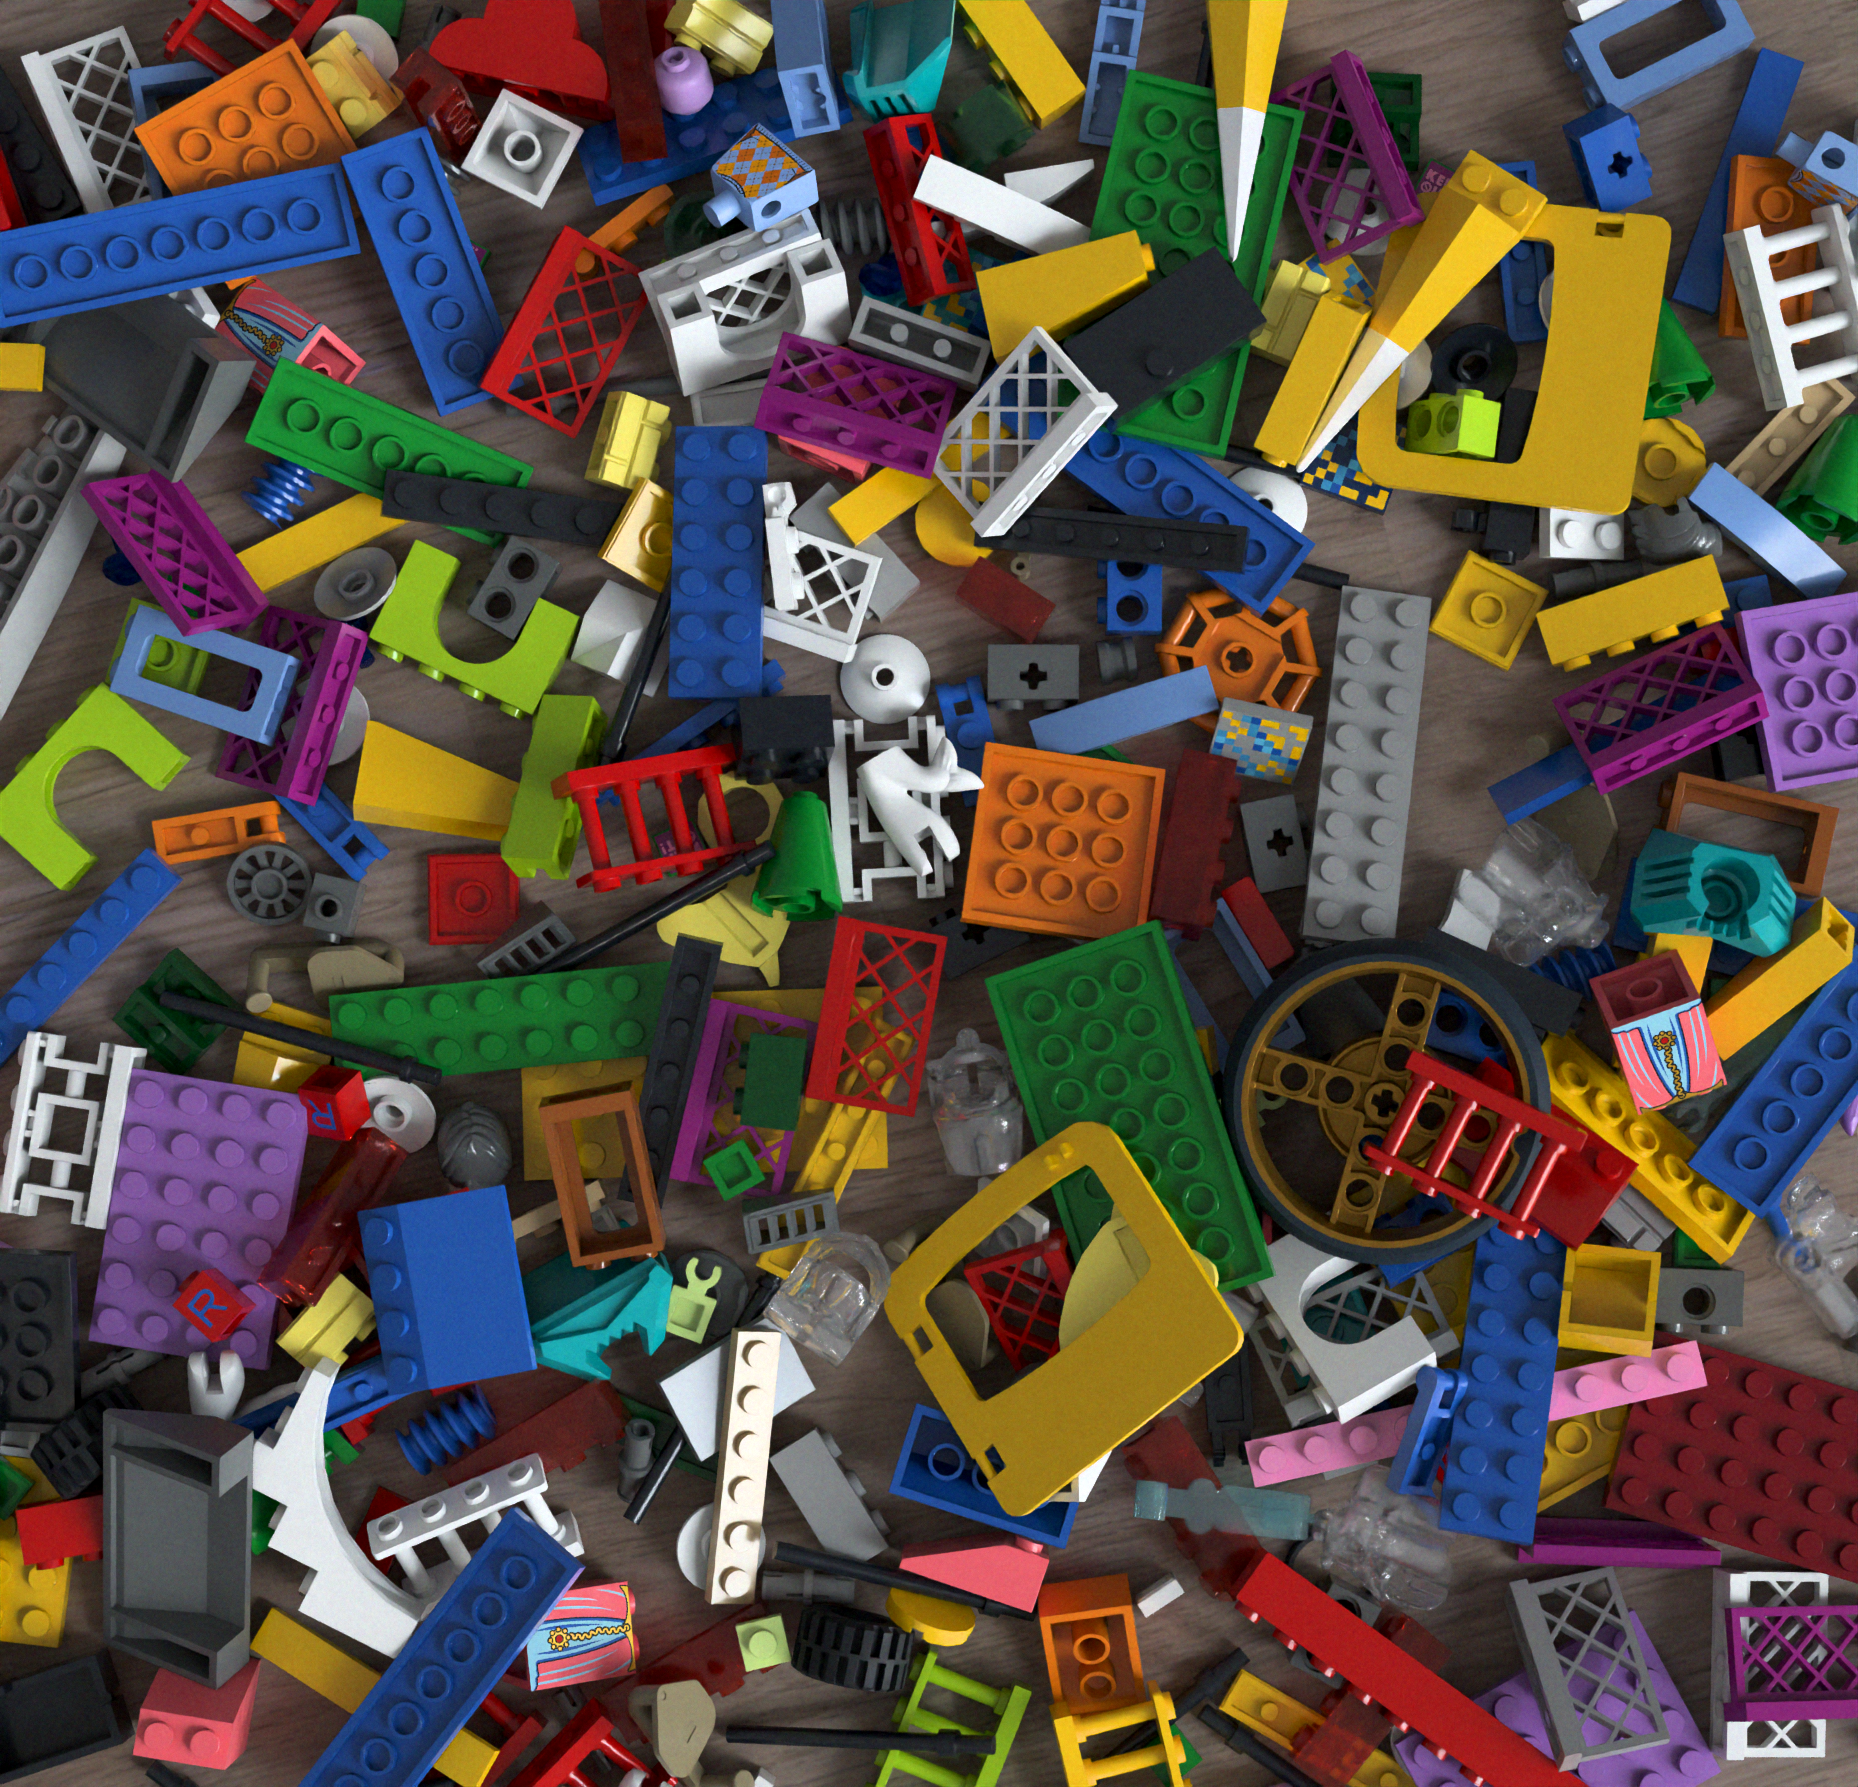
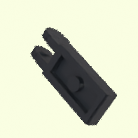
[1204,1336,1254,1467]

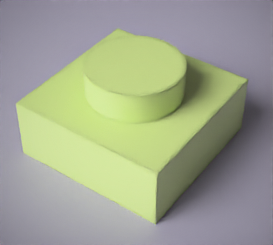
[735,1613,792,1672]

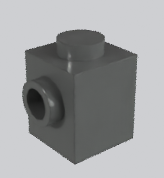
[302,872,367,944]

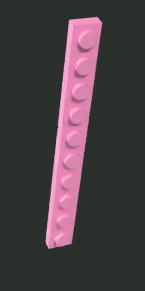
[1244,1340,1708,1488]

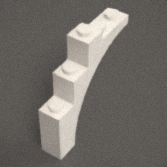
[253,1356,427,1659]

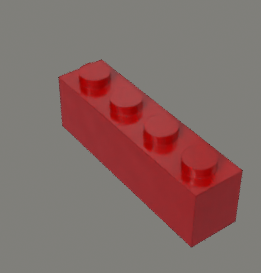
[15,1489,103,1570]

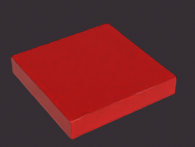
[427,853,521,946]

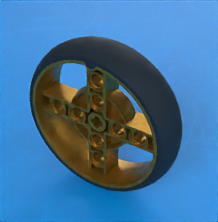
[1221,938,1551,1265]

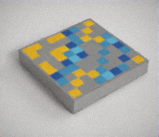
[1205,697,1314,786]

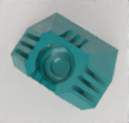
[842,0,956,125]
[1630,828,1796,958]
[521,1219,673,1382]

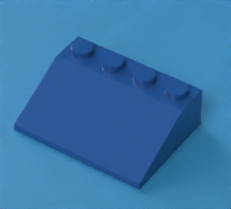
[357,1185,537,1396]

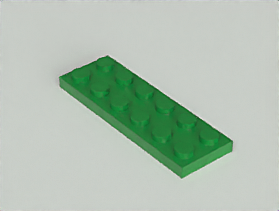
[244,355,534,549]

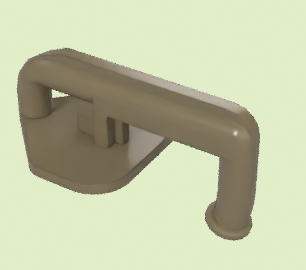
[1525,726,1619,881]
[245,938,405,1013]
[883,1214,1002,1371]
[628,1680,755,1787]

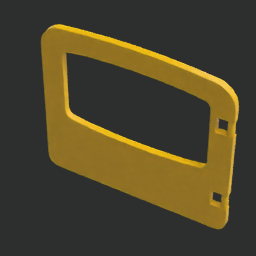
[1356,192,1671,516]
[884,1121,1244,1516]

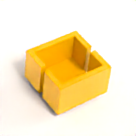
[1558,1243,1662,1358]

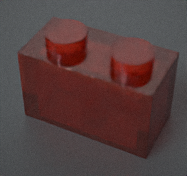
[955,556,1056,644]

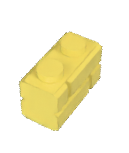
[664,0,773,78]
[305,29,401,140]
[1249,259,1331,368]
[584,391,672,495]
[275,1271,377,1369]

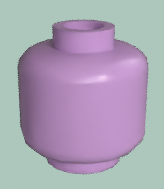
[650,46,714,115]

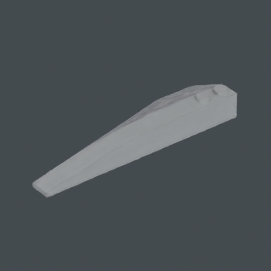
[0,404,127,721]

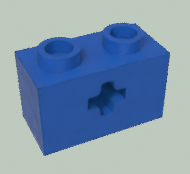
[1562,103,1653,213]

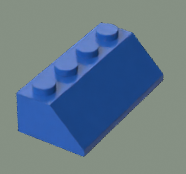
[888,1403,1079,1549]

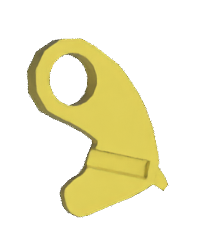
[657,771,791,987]
[1059,1203,1219,1351]

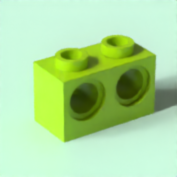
[1404,389,1501,460]

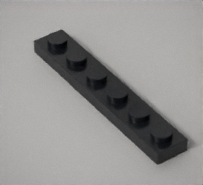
[380,469,625,548]
[974,501,1250,575]
[617,932,723,1209]

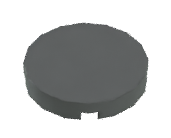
[669,1249,749,1341]

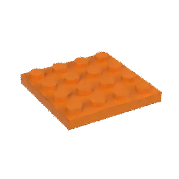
[133,38,361,291]
[960,742,1166,942]

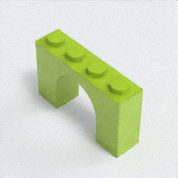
[369,539,583,721]
[0,681,191,892]

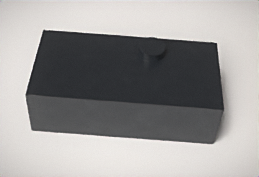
[1062,246,1267,434]

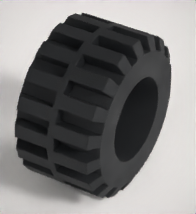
[30,1384,145,1500]
[791,1605,915,1692]

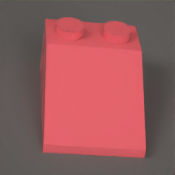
[899,1531,1050,1613]

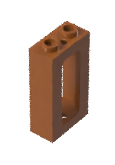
[1648,772,1840,899]
[538,1080,666,1270]

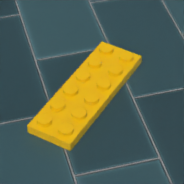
[1540,1031,1756,1265]

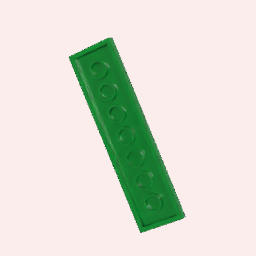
[328,961,701,1084]

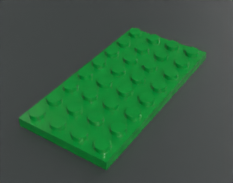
[1046,69,1305,460]
[984,919,1277,1294]

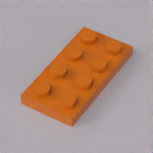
[1718,154,1819,346]

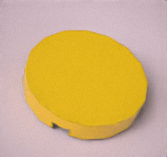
[1631,418,1706,508]
[915,477,994,567]
[885,1588,976,1646]

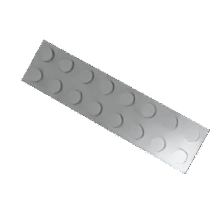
[1300,585,1432,944]

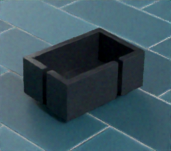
[0,1646,135,1785]

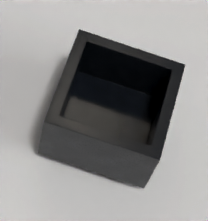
[731,695,835,785]

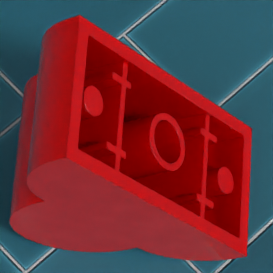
[426,0,616,123]

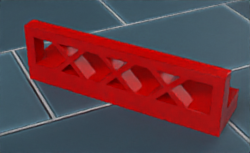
[863,113,978,307]

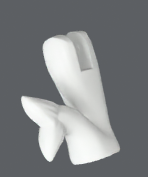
[856,736,984,877]
[187,1350,297,1422]

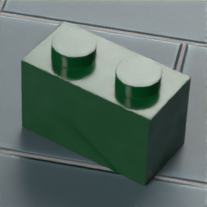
[733,1033,809,1132]

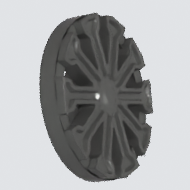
[227,841,314,926]

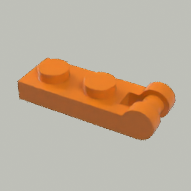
[575,184,677,282]
[152,801,286,866]

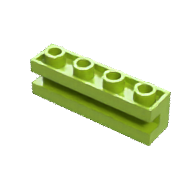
[500,694,609,880]

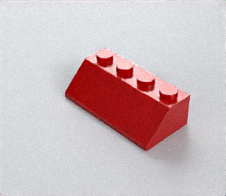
[1435,1056,1639,1252]

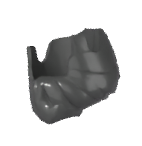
[1628,497,1723,566]
[437,1101,513,1191]

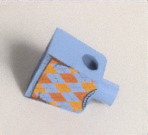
[703,123,819,232]
[1775,130,1858,221]

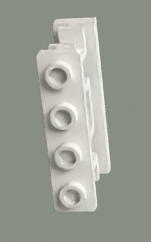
[828,715,954,904]
[0,1031,147,1229]

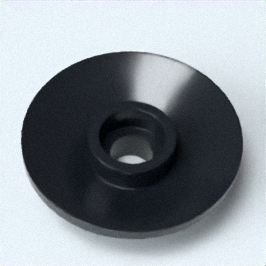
[1430,323,1518,401]

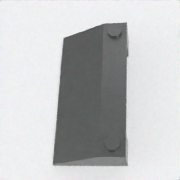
[0,294,257,483]
[103,1408,254,1690]

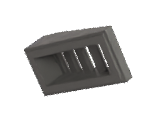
[473,900,577,979]
[742,1187,840,1254]

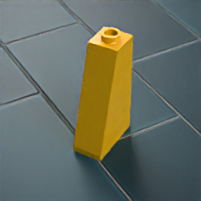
[976,230,1156,367]
[1253,290,1374,468]
[353,720,520,842]
[1703,896,1855,1061]

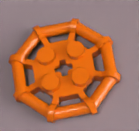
[1153,587,1323,735]

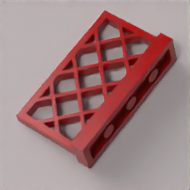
[476,225,648,439]
[805,916,948,1118]
[963,1227,1076,1372]

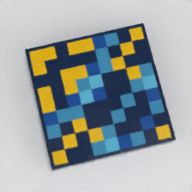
[1298,410,1407,516]

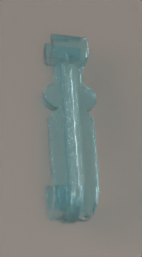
[1665,1001,1808,1133]
[1133,1478,1315,1540]

